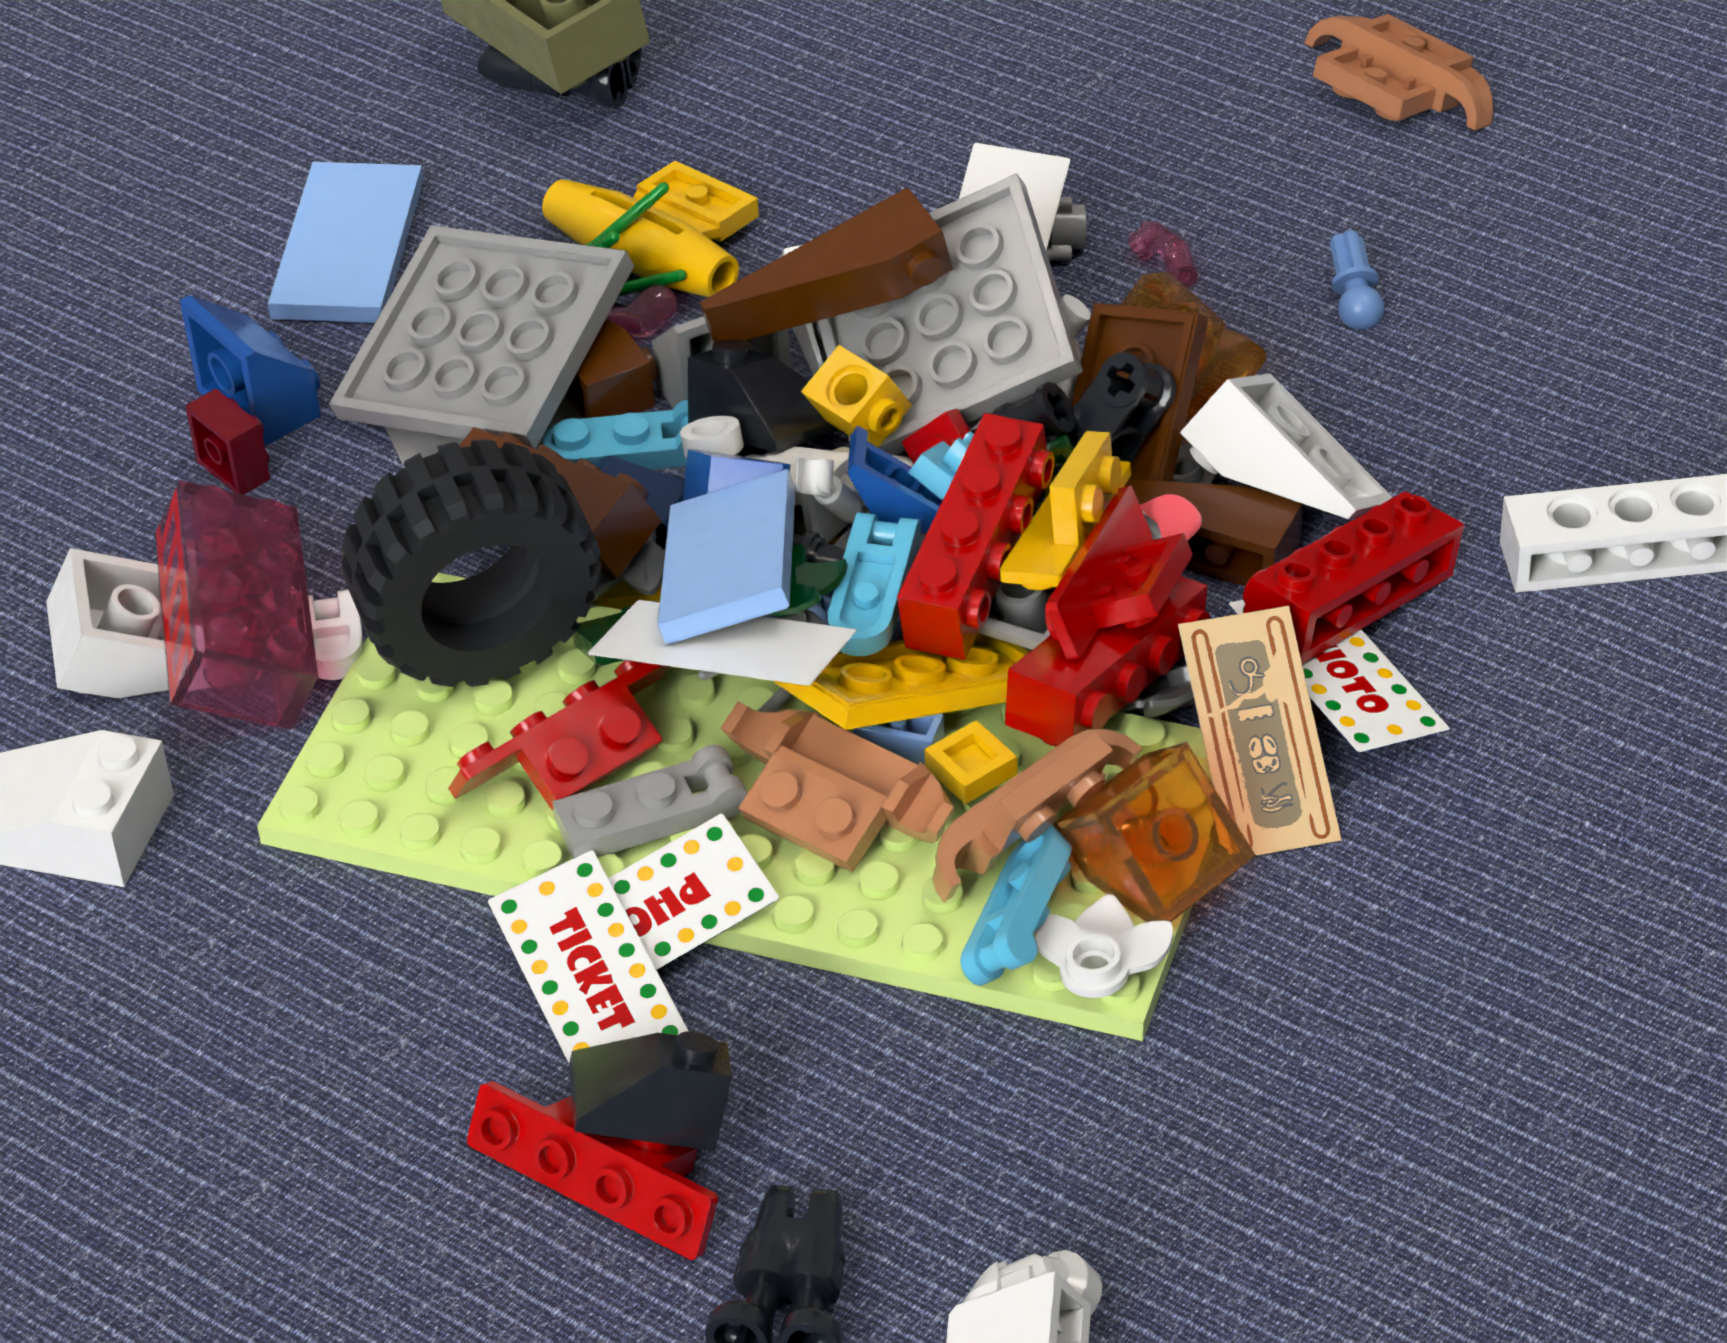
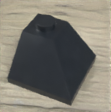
[688,340,841,453]
[569,1031,732,1151]

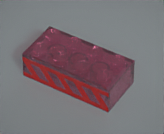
[155,480,318,730]

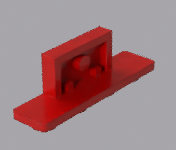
[1045,486,1193,661]
[448,660,671,811]
[467,1081,718,1260]

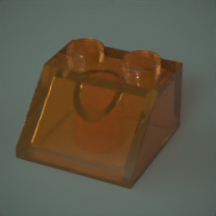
[1053,742,1256,922]

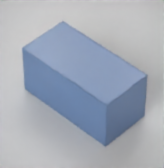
[853,714,945,765]

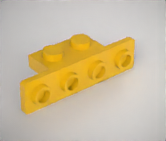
[1000,431,1131,590]

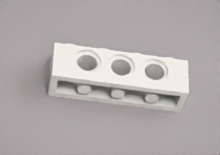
[1500,474,1727,593]

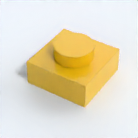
[924,720,1017,805]

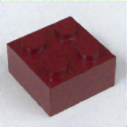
[185,388,270,497]

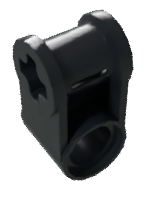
[1066,353,1176,464]

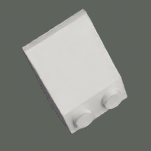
[1180,374,1393,519]
[46,548,263,698]
[0,730,174,887]

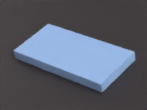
[268,162,424,323]
[658,469,795,644]

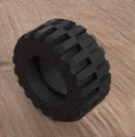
[341,440,601,687]

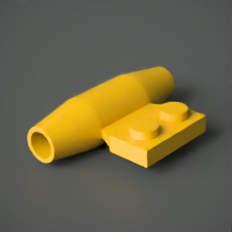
[542,161,759,297]

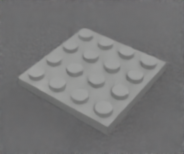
[817,173,1083,455]
[329,225,634,449]

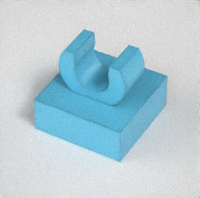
[908,431,974,501]

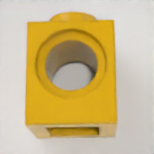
[801,345,912,448]

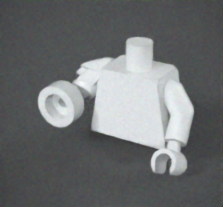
[680,416,864,544]
[946,1250,1102,1343]

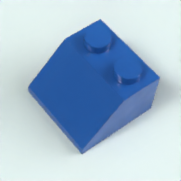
[180,295,321,447]

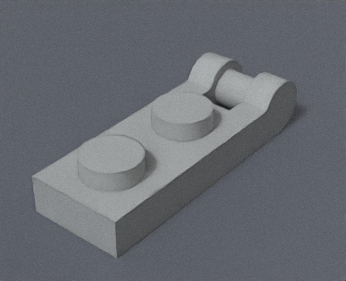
[552,745,748,859]

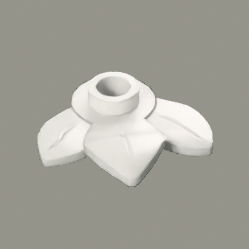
[1035,894,1173,998]

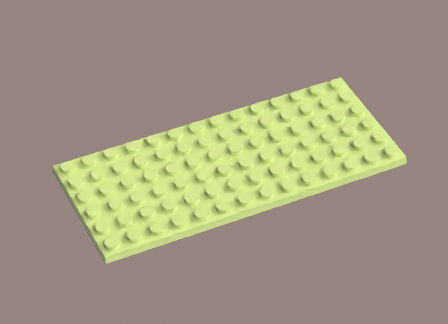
[257,573,1222,1041]

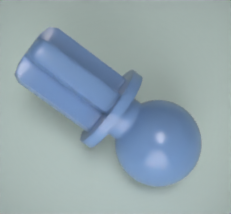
[1329,230,1385,329]

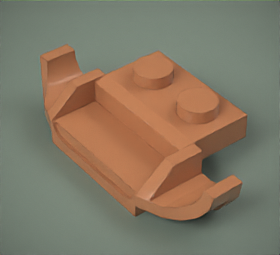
[1304,14,1493,130]
[721,702,956,873]
[932,729,1143,903]

